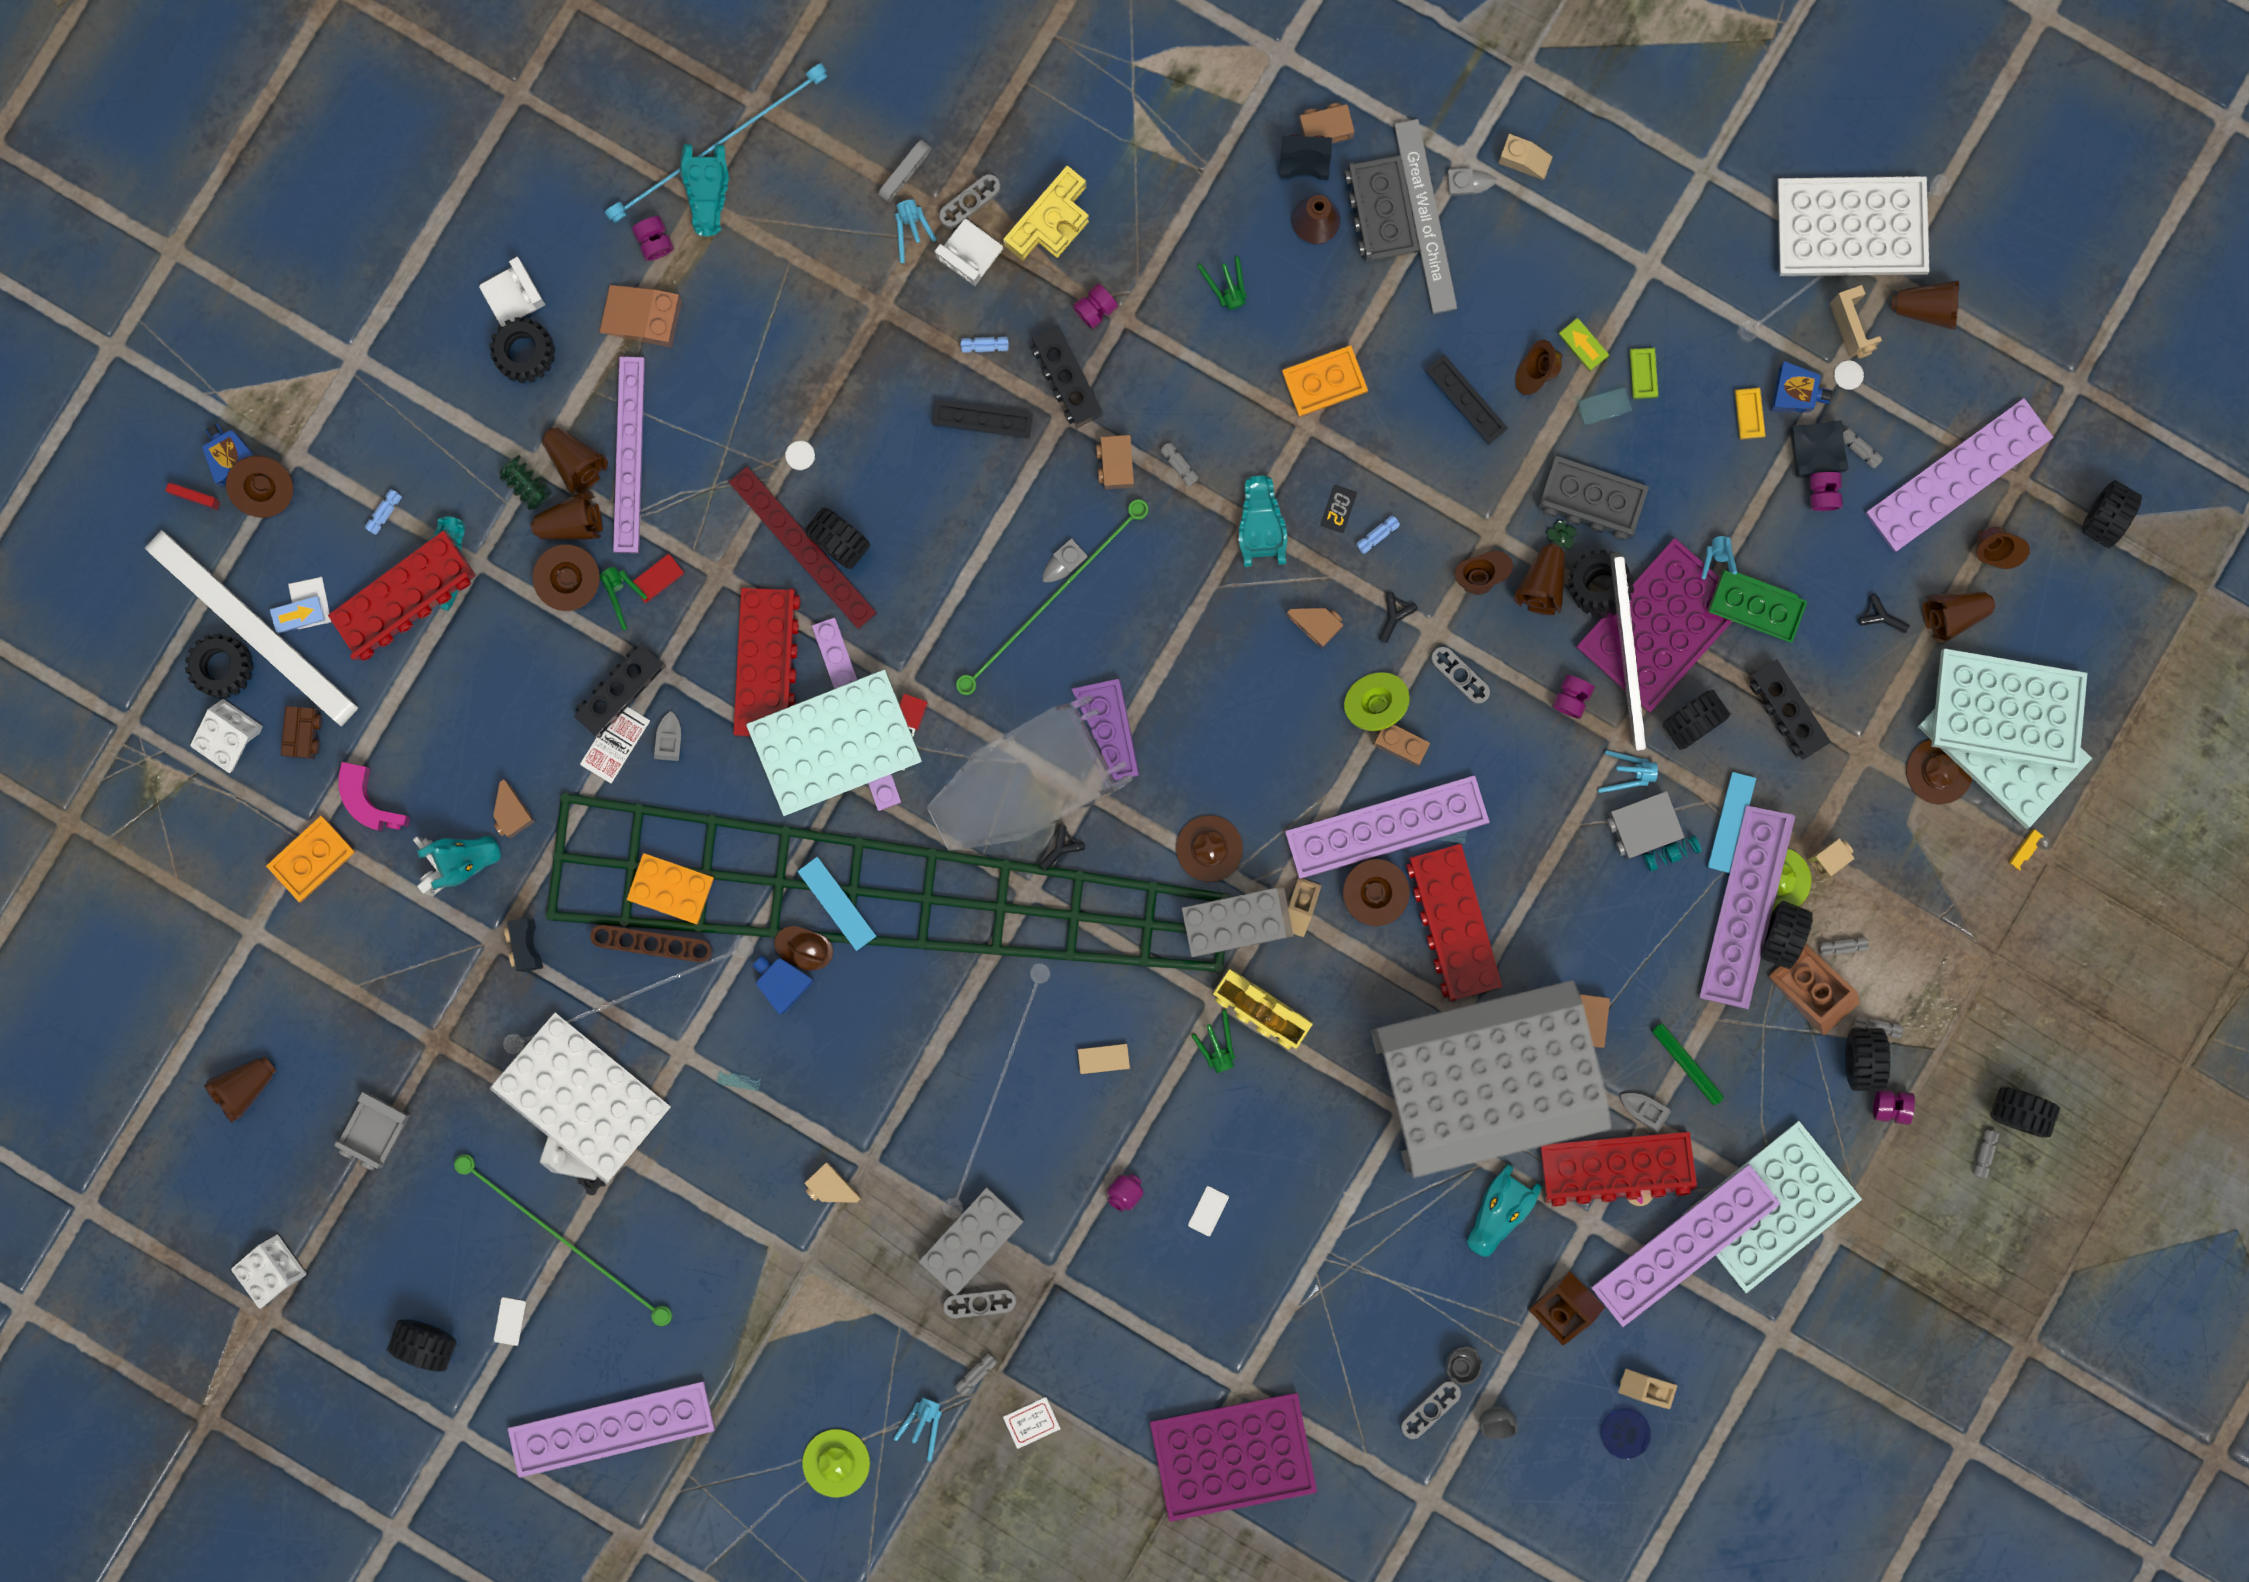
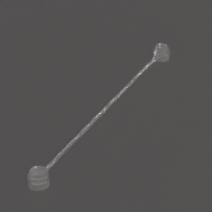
[1738,174,1951,342]
[503,938,755,1054]
[943,964,1050,1218]

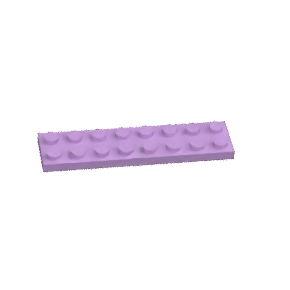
[1865,399,2054,553]
[1285,775,1490,880]
[1699,806,1795,1009]
[1591,1164,1781,1327]
[507,1381,715,1478]

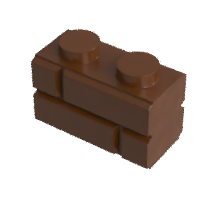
[280,706,322,760]

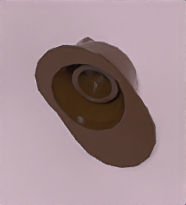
[1515,340,1563,395]
[1976,526,2030,569]
[1454,551,1513,595]
[774,926,833,971]

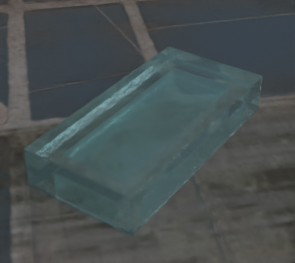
[1577,387,1632,426]

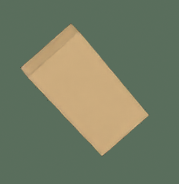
[1078,1044,1130,1074]

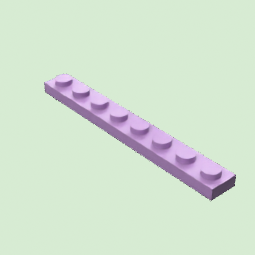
[613,357,645,554]
[812,618,902,811]

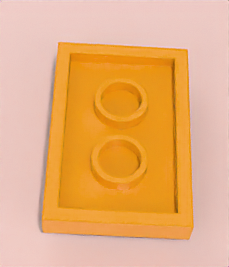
[1282,345,1368,417]
[266,816,356,903]
[627,853,714,925]

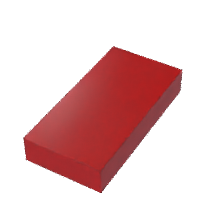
[165,483,220,510]
[633,554,685,604]

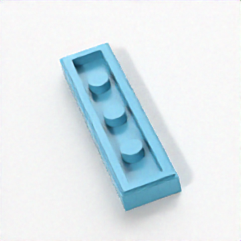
[1707,772,1756,874]
[797,857,877,951]

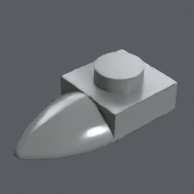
[1447,168,1497,196]
[1042,538,1088,582]
[654,711,681,761]
[1620,1093,1671,1133]

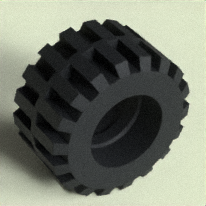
[489,317,555,383]
[2082,480,2142,548]
[804,507,871,569]
[1568,550,1634,618]
[185,634,254,698]
[1662,690,1730,750]
[1761,901,1813,969]
[1845,1028,1890,1091]
[1990,1087,2060,1138]
[387,1319,457,1372]

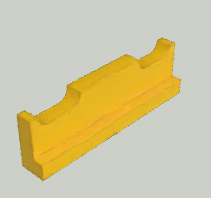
[2008,829,2044,870]

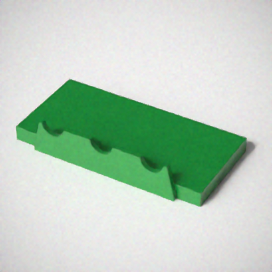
[1707,570,1808,643]

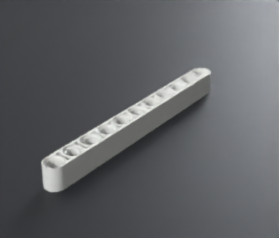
[145,530,358,726]

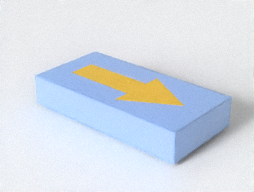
[270,596,326,634]

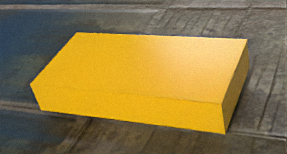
[1734,388,1765,440]

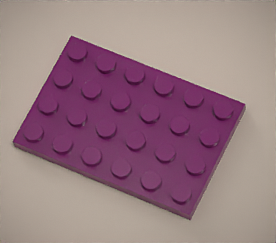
[1576,538,1732,713]
[1150,1392,1317,1522]

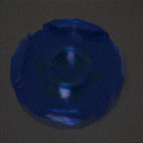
[1601,1408,1651,1459]

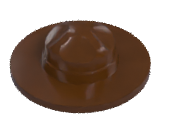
[226,455,294,518]
[533,545,600,611]
[1906,739,1973,805]
[1176,815,1243,882]
[1343,859,1410,926]

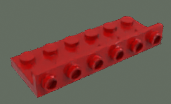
[328,531,476,661]
[734,588,800,737]
[1406,844,1502,1002]
[1540,1132,1697,1207]

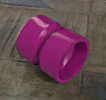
[632,216,674,261]
[1072,283,1119,330]
[1809,472,1843,511]
[1552,674,1595,719]
[1873,1089,1915,1125]

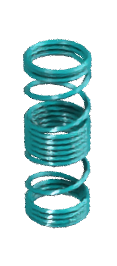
[1644,835,1702,872]

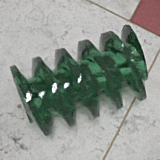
[500,455,552,510]

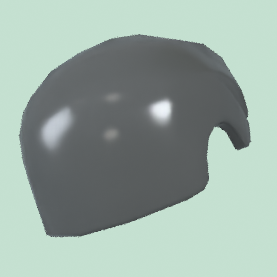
[1444,1346,1483,1385]
[1479,1406,1518,1439]

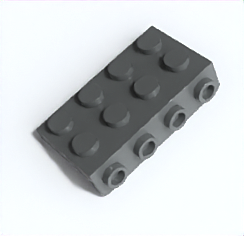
[1344,156,1419,262]
[1538,456,1649,541]

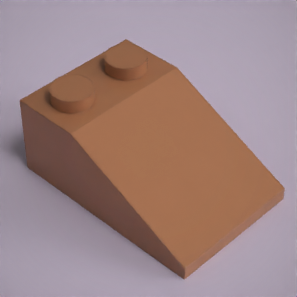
[600,285,682,348]
[1769,944,1860,1036]

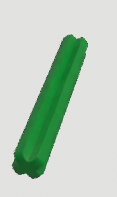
[1652,1023,1724,1105]

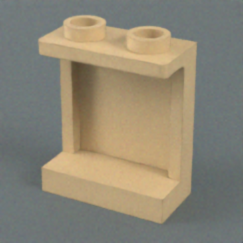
[1830,285,1882,359]

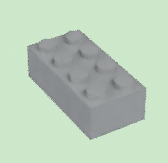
[1182,888,1294,957]
[919,1187,1024,1296]

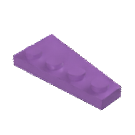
[1072,679,1140,781]

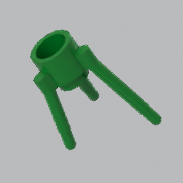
[1197,256,1247,311]
[600,567,647,631]
[1192,1009,1236,1073]

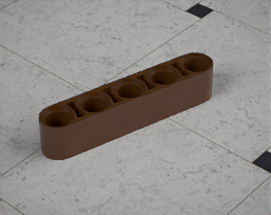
[590,925,713,963]

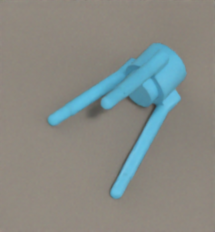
[895,199,936,263]
[1701,536,1737,579]
[1598,750,1658,793]
[894,1397,942,1462]

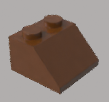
[1528,1271,1605,1346]

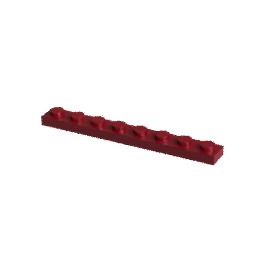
[729,467,877,630]

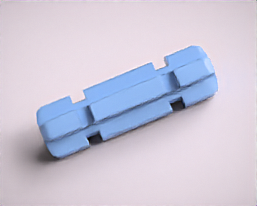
[961,337,1009,352]
[365,489,402,535]
[1356,515,1400,554]

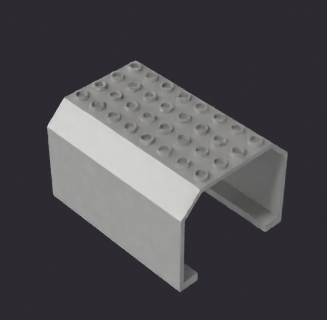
[1370,980,1611,1178]

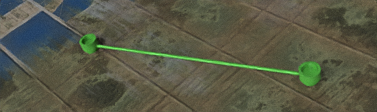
[956,500,1148,696]
[454,1154,673,1326]

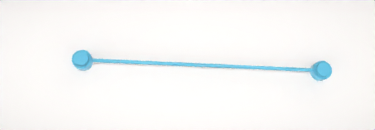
[605,63,828,223]

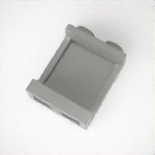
[1607,791,1685,860]
[334,1092,411,1171]

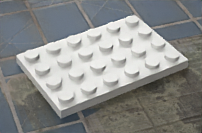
[1777,177,1929,276]
[490,1013,671,1184]

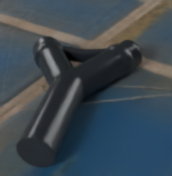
[1378,592,1418,643]
[1858,594,1910,633]
[1038,824,1085,871]

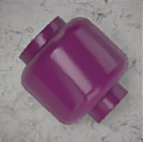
[1107,1174,1144,1212]

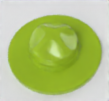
[1344,672,1410,731]
[1772,849,1812,913]
[802,1429,870,1497]

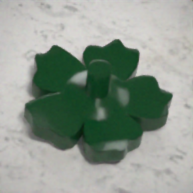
[1547,521,1577,550]

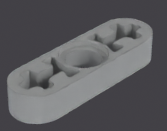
[878,140,932,203]
[940,175,1000,229]
[1431,647,1490,704]
[944,1289,1016,1318]
[1401,1381,1461,1439]

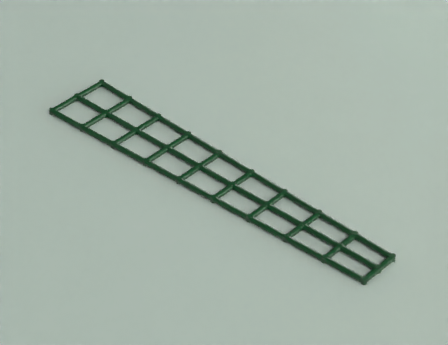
[545,793,1231,972]

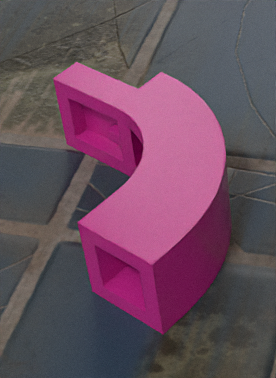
[338,762,410,832]

